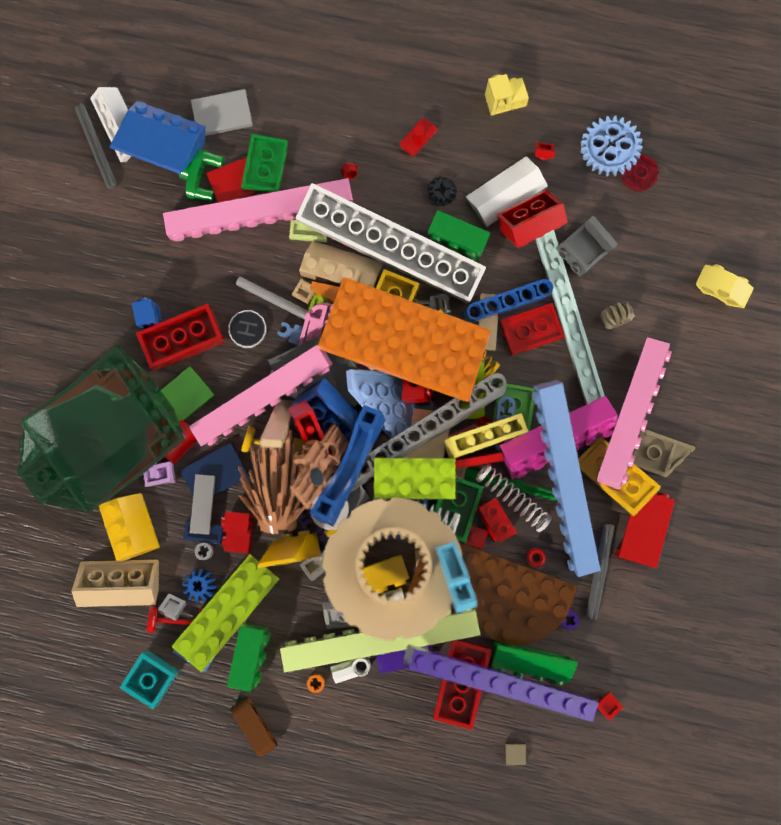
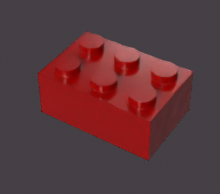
[496,189,568,248]

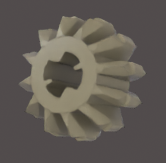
[600,301,635,329]

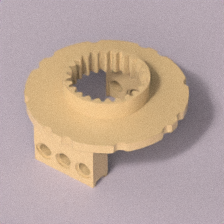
[323,498,462,640]

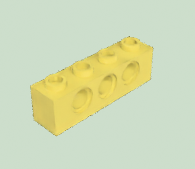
[443,413,528,459]

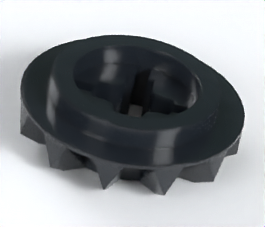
[427,176,457,206]

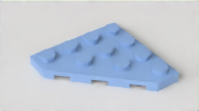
[346,369,416,449]

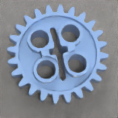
[581,116,643,176]

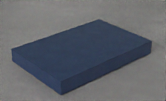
[180,443,250,496]

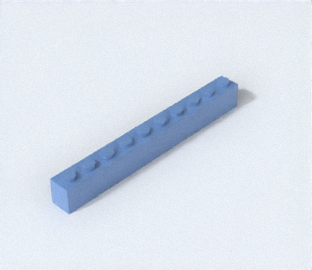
[532,380,601,577]

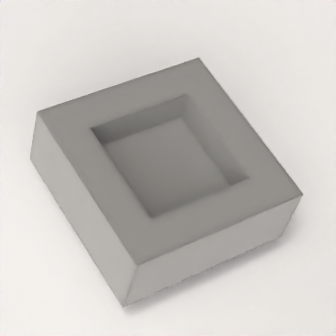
[158,594,186,621]

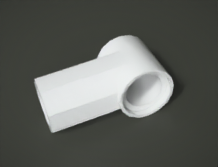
[331,657,371,683]

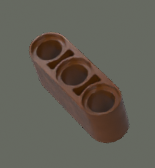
[230,697,278,758]

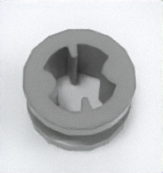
[195,543,214,560]

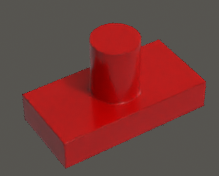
[399,117,438,158]

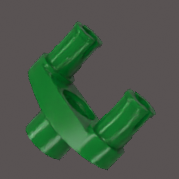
[179,149,225,202]

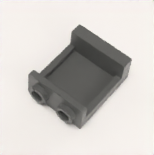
[555,215,618,277]

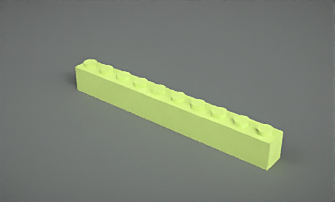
[280,609,480,672]

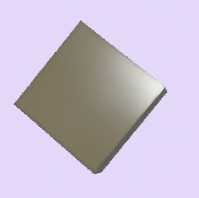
[505,743,526,765]

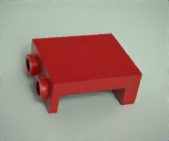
[476,498,517,542]

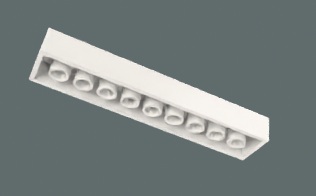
[295,183,486,303]

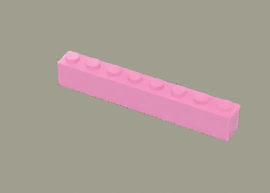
[597,337,672,490]
[189,345,333,446]

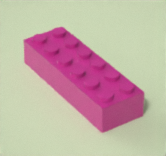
[500,396,617,479]

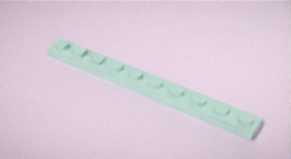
[535,230,604,405]

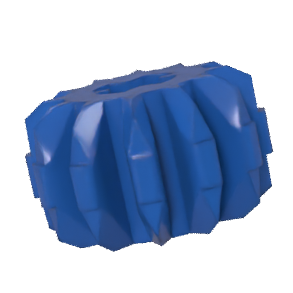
[182,569,217,603]

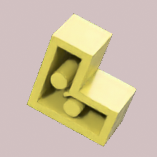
[485,74,529,116]

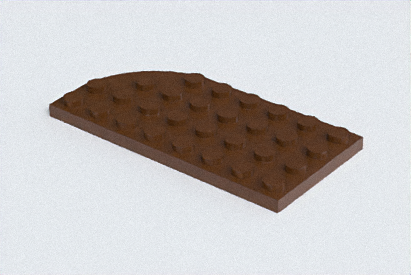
[405,542,578,645]

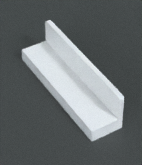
[91,87,131,162]

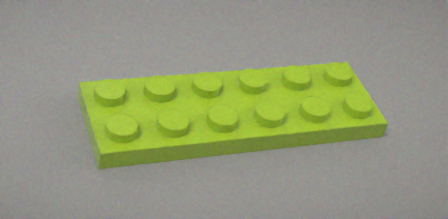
[171,554,279,672]

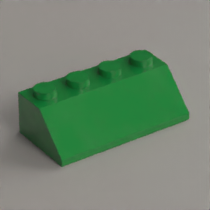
[489,641,578,685]

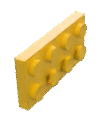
[578,437,661,516]

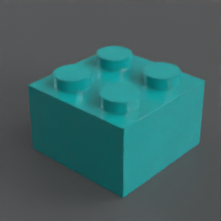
[120,650,180,709]

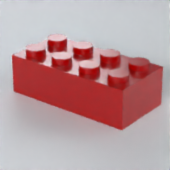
[136,303,226,372]
[432,639,492,730]

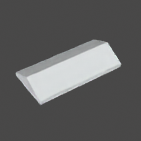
[465,157,548,227]

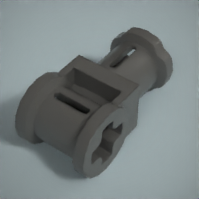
[414,294,452,315]

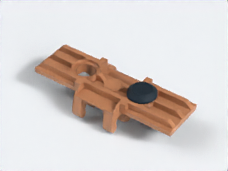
[290,423,349,509]

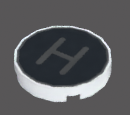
[229,310,267,348]

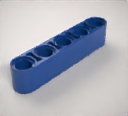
[463,279,553,323]

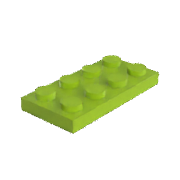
[374,458,455,499]

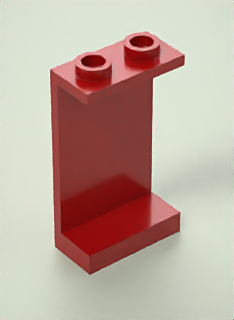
[615,492,675,568]

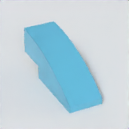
[436,542,477,613]

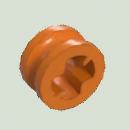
[307,674,325,693]

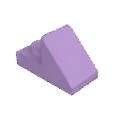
[143,462,176,487]

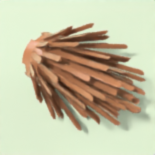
[238,429,306,534]

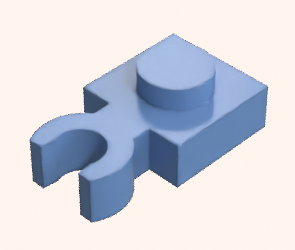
[277,322,303,346]

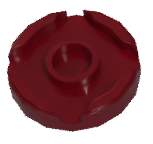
[621,154,659,192]

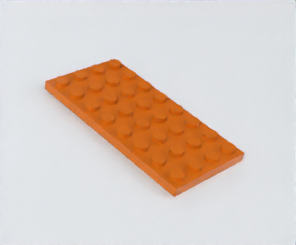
[317,277,491,402]

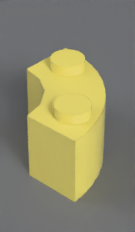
[696,264,753,308]

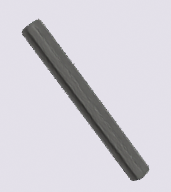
[75,104,117,189]
[586,524,615,620]

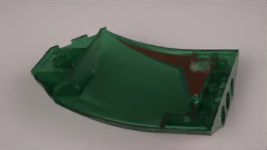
[17,345,186,512]

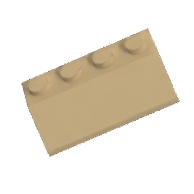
[299,241,384,288]
[72,560,159,607]

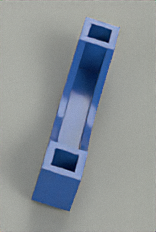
[310,405,386,527]

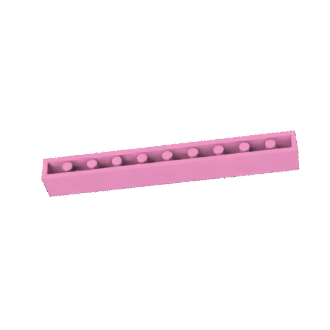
[163,178,353,241]

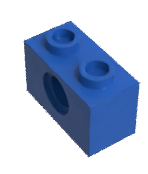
[132,298,163,330]

